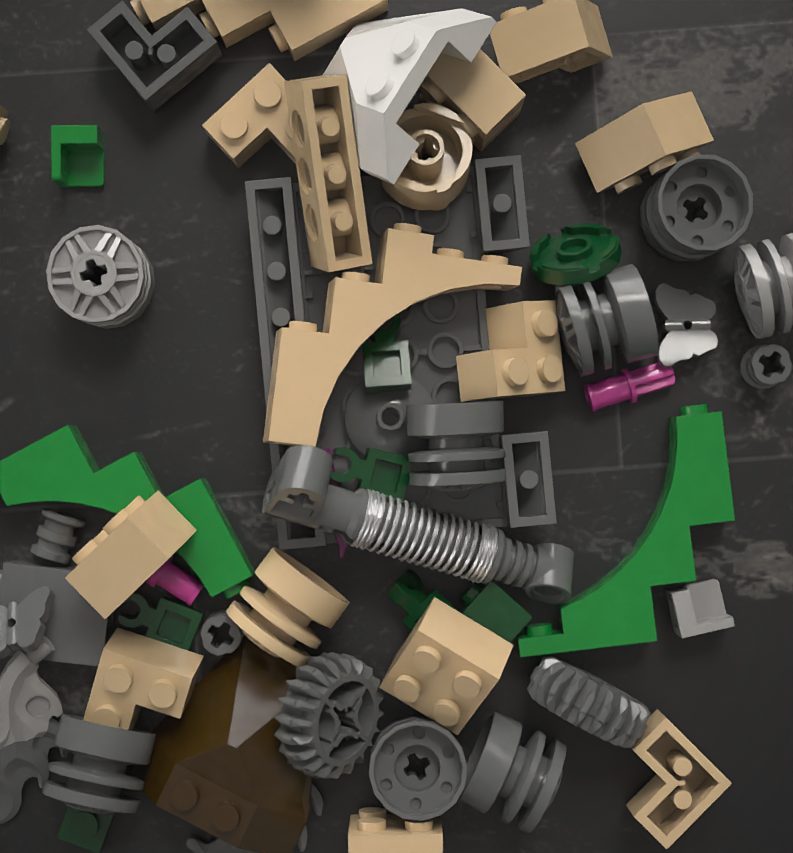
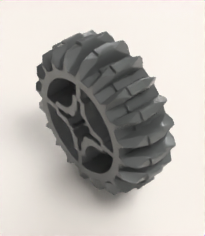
[274,652,384,779]
[527,656,651,748]

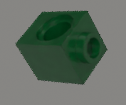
[459,581,533,642]

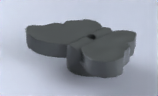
[654,283,718,368]
[0,586,55,659]

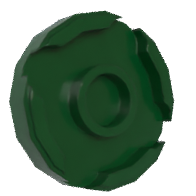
[529,223,622,286]

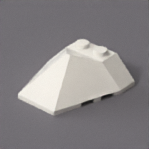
[323,8,497,184]

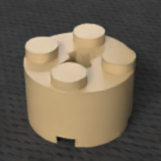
[381,103,473,211]

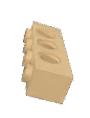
[284,75,372,272]

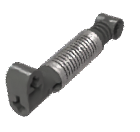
[262,445,575,604]

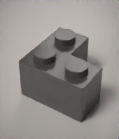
[87,0,222,112]

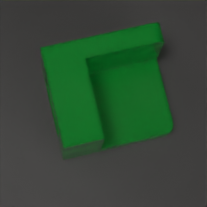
[51,125,105,188]

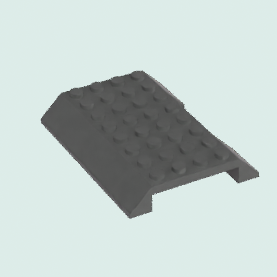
[245,155,557,550]

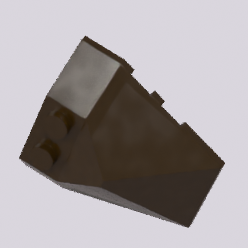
[130,635,313,853]

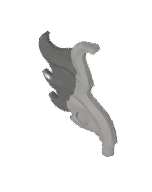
[0,636,69,824]

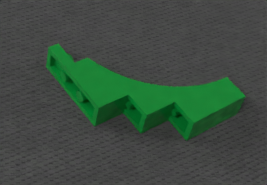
[515,404,735,657]
[0,425,255,599]

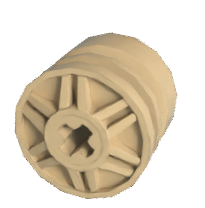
[226,547,350,666]

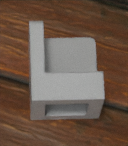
[664,579,735,638]

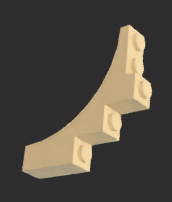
[130,0,388,61]
[263,223,522,447]

